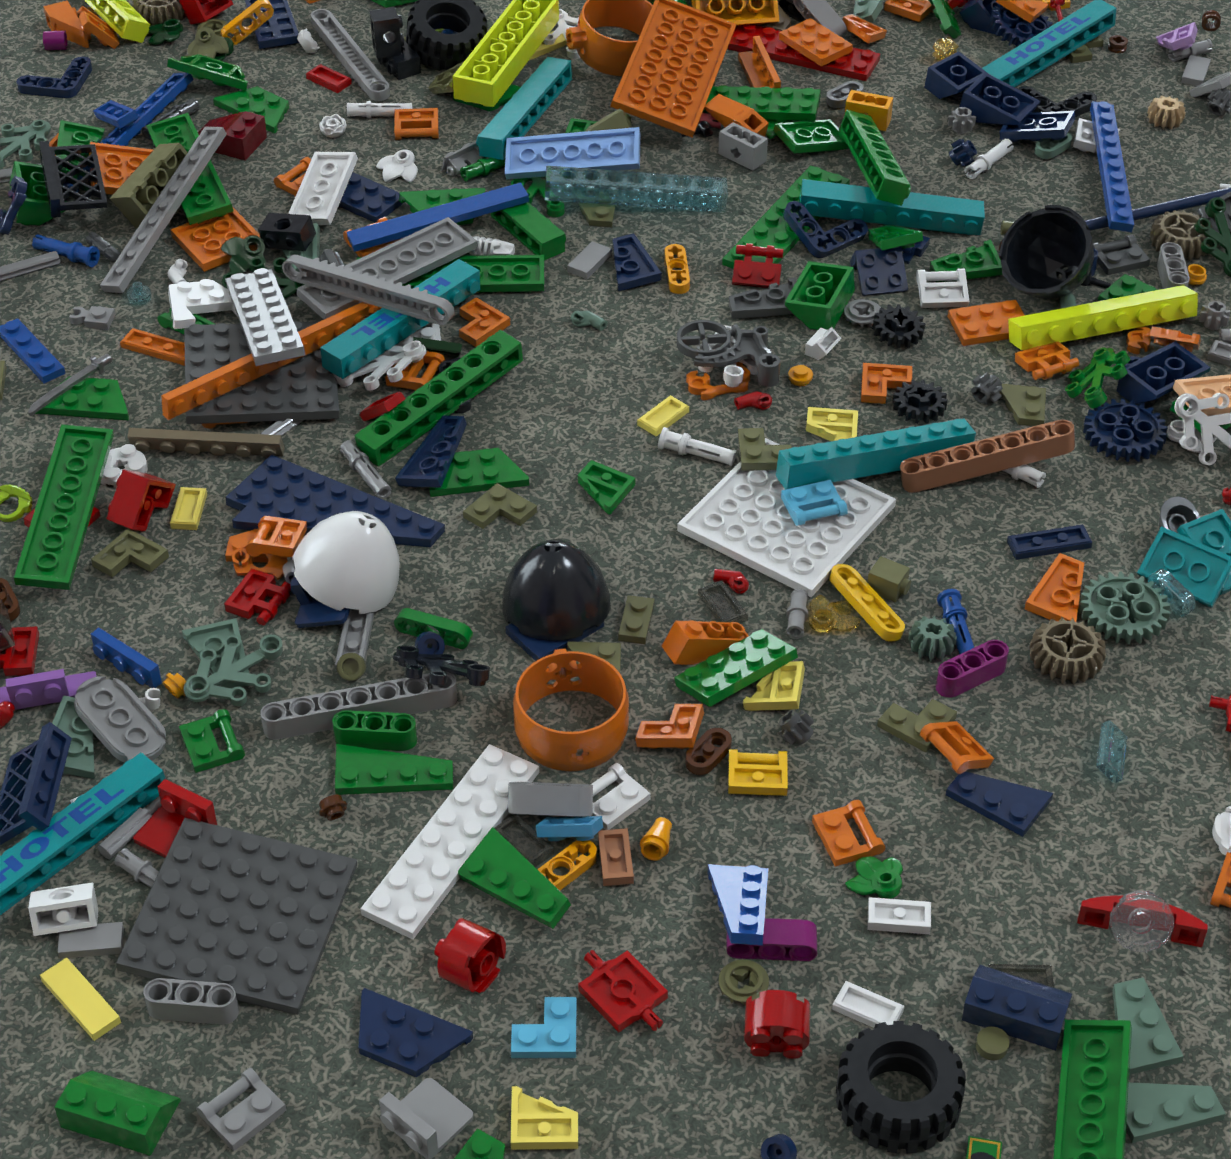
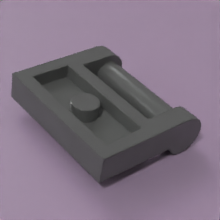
[1093,235,1150,276]

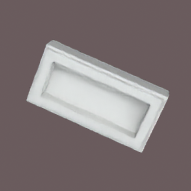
[832,981,904,1028]

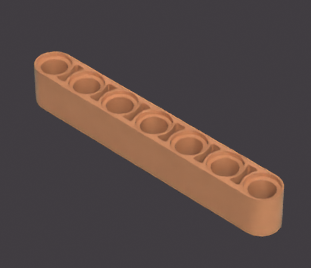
[900,420,1075,493]

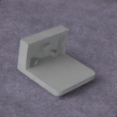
[379,1078,473,1159]

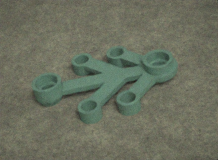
[0,120,51,169]
[184,634,283,706]

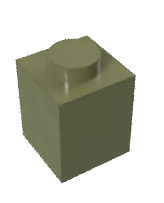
[867,556,911,602]

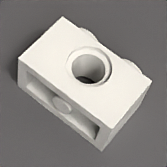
[28,883,98,936]

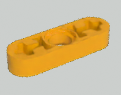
[220,0,274,45]
[664,244,690,294]
[537,840,597,891]

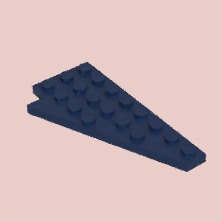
[225,455,445,547]

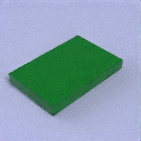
[773,119,849,153]

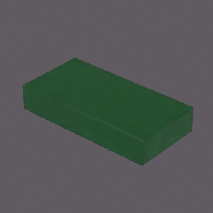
[413,337,462,355]

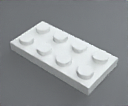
[288,152,358,225]

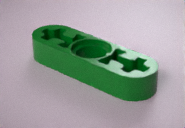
[394,608,473,649]

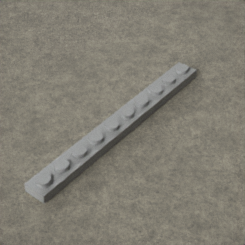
[100,127,227,293]

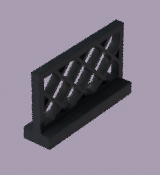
[39,141,107,218]

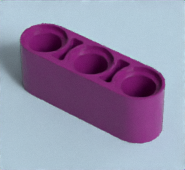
[936,640,1009,698]
[726,918,817,961]

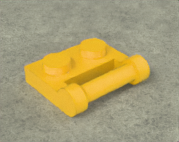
[728,749,788,796]

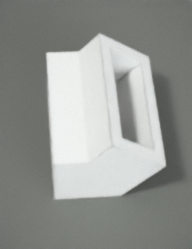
[805,327,841,360]

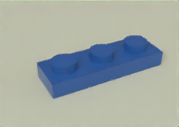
[93,100,139,129]
[91,628,162,688]

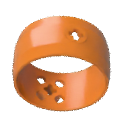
[566,0,653,76]
[513,649,629,771]

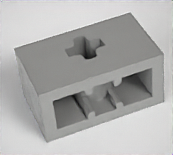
[718,122,768,171]

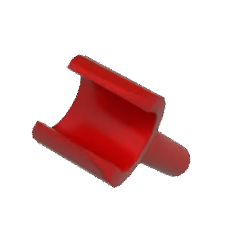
[1050,0,1065,21]

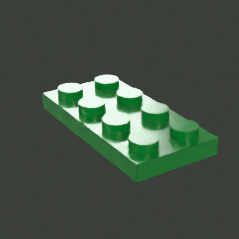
[674,629,798,707]

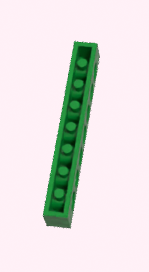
[839,110,911,206]
[354,329,523,467]

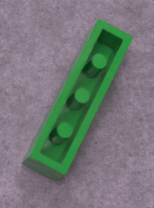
[491,202,566,261]

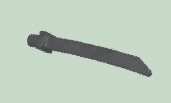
[28,354,112,416]

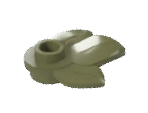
[187,27,229,58]

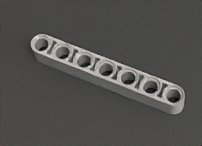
[261,671,457,740]

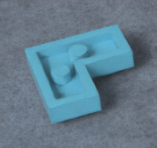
[511,997,577,1058]

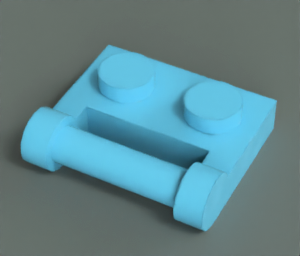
[781,480,848,526]

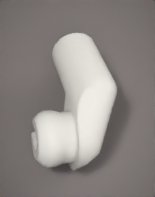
[168,259,188,284]

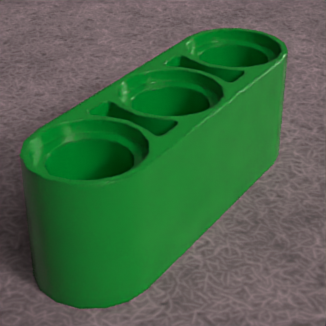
[332,710,417,751]

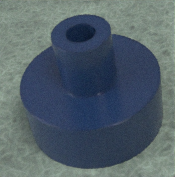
[415,631,445,654]
[761,1134,797,1159]

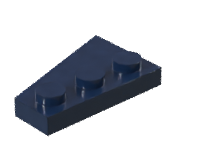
[613,233,662,291]
[946,772,1053,837]

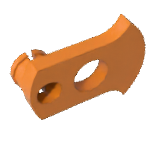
[232,548,288,580]

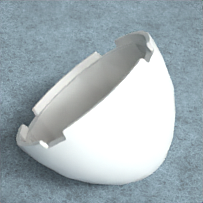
[292,511,400,614]

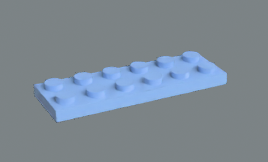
[505,127,640,180]

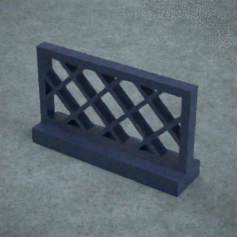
[0,722,72,845]

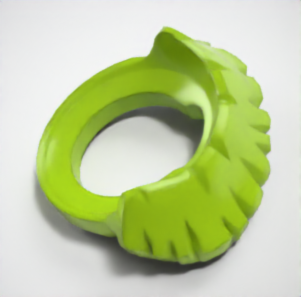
[0,484,32,522]

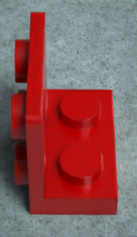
[133,779,217,858]

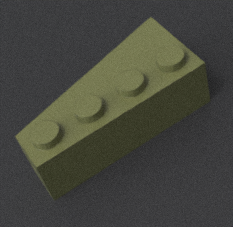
[110,143,188,228]

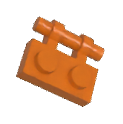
[1015,341,1080,380]

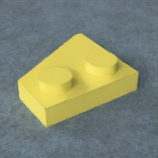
[806,407,858,441]
[743,661,805,711]
[511,1086,578,1150]

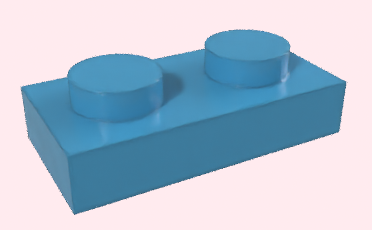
[536,816,604,841]

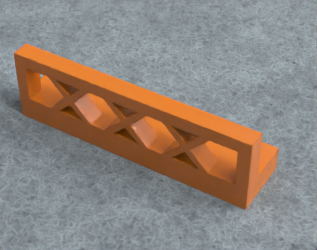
[738,36,781,88]

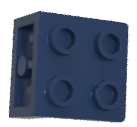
[850,246,908,296]

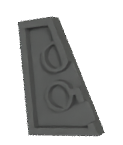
[728,277,797,319]

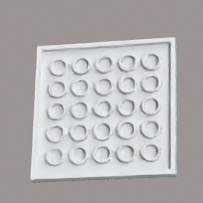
[677,438,896,598]

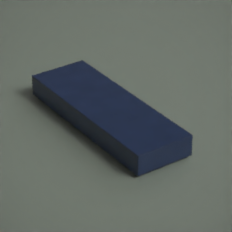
[1007,524,1092,560]

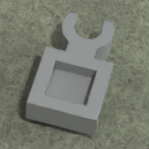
[69,306,116,330]

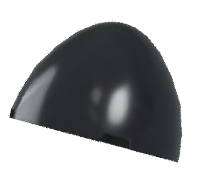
[999,205,1094,299]
[502,539,611,641]

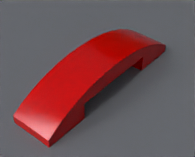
[1077,895,1208,947]

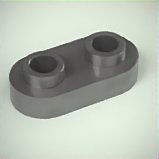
[826,81,864,108]

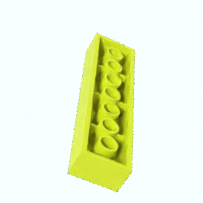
[453,0,559,107]

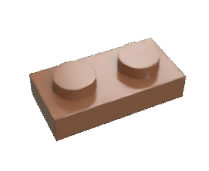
[598,828,634,886]

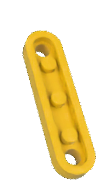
[829,564,905,641]

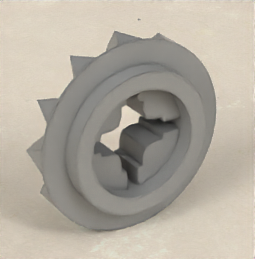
[844,299,881,327]

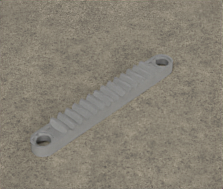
[311,9,390,101]
[282,255,455,325]

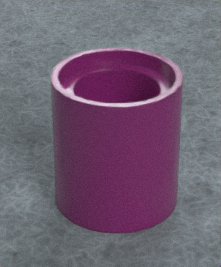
[43,31,68,50]

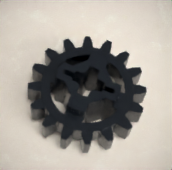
[872,304,926,348]
[892,380,948,424]

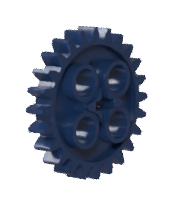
[989,4,1053,47]
[1083,398,1168,462]

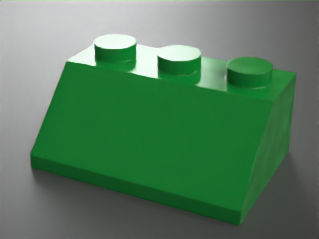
[9,161,67,226]
[785,261,855,330]
[54,1070,181,1156]

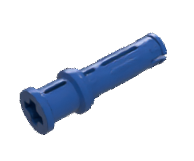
[32,234,100,267]
[937,589,974,655]

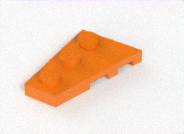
[1025,553,1084,622]

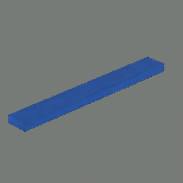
[347,182,529,252]

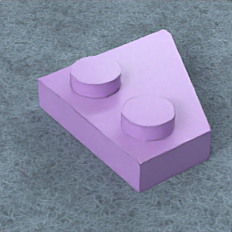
[1156,22,1198,50]

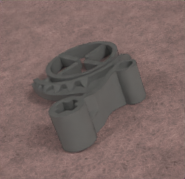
[677,320,780,387]

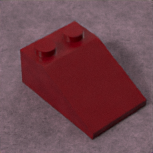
[198,111,267,161]

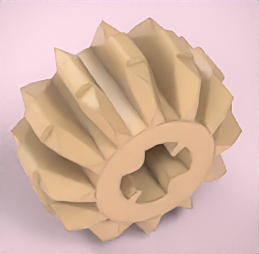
[1147,96,1186,130]

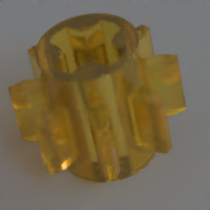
[932,37,959,61]

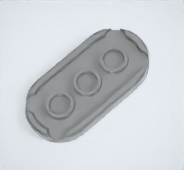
[74,676,166,763]

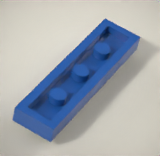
[0,318,66,383]

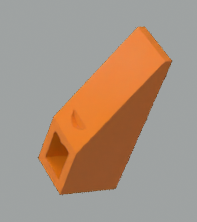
[43,1,91,48]
[704,94,769,137]
[662,620,749,665]

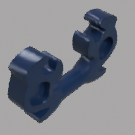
[0,176,27,235]

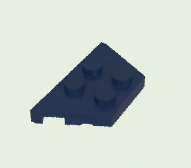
[358,988,473,1077]

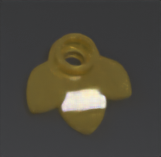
[809,594,861,633]

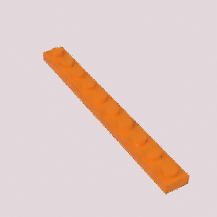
[161,302,369,420]

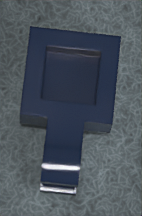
[902,236,930,264]

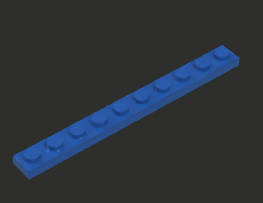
[63,73,194,193]
[1090,101,1134,232]

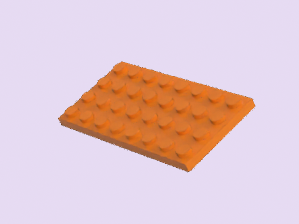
[610,0,736,138]

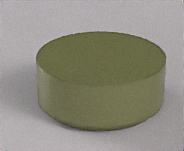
[337,653,366,681]
[976,1027,1009,1060]

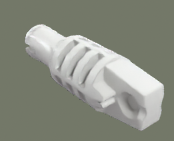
[468,236,515,256]

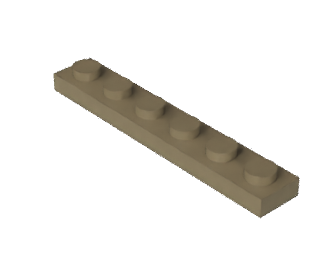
[127,428,285,458]

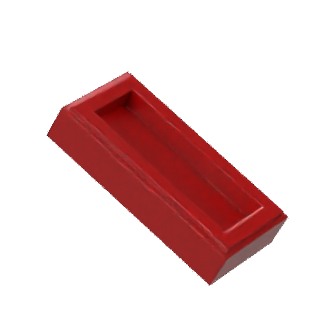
[306,64,352,93]
[359,391,405,422]

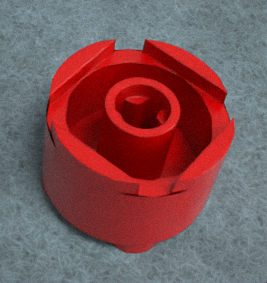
[434,918,506,993]
[744,990,810,1059]

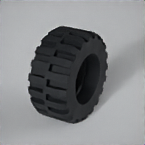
[406,0,488,71]
[836,1021,966,1154]

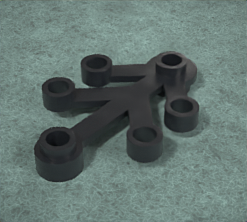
[393,645,490,686]

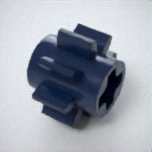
[949,139,977,167]

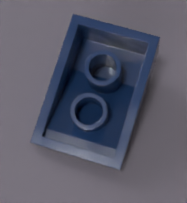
[960,72,1041,125]

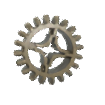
[132,0,186,25]
[1150,210,1212,261]
[1029,617,1106,685]

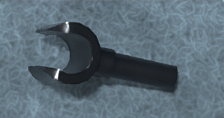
[681,121,713,138]
[1081,270,1111,288]

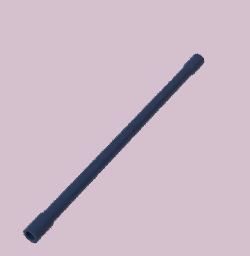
[1085,187,1231,231]

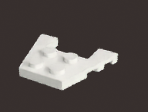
[168,279,238,329]

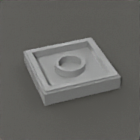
[1189,71,1231,98]

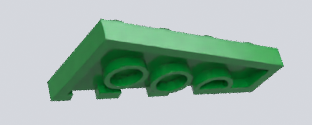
[335,744,453,795]
[458,827,571,929]

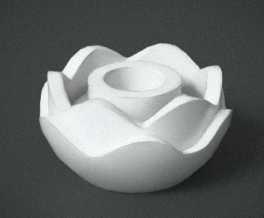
[297,28,320,53]
[319,114,347,138]

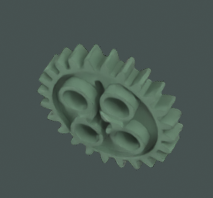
[1079,571,1170,644]

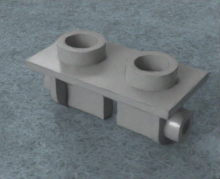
[441,141,486,176]

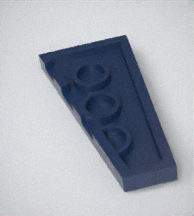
[395,416,467,488]

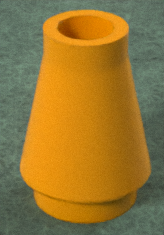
[640,817,672,861]

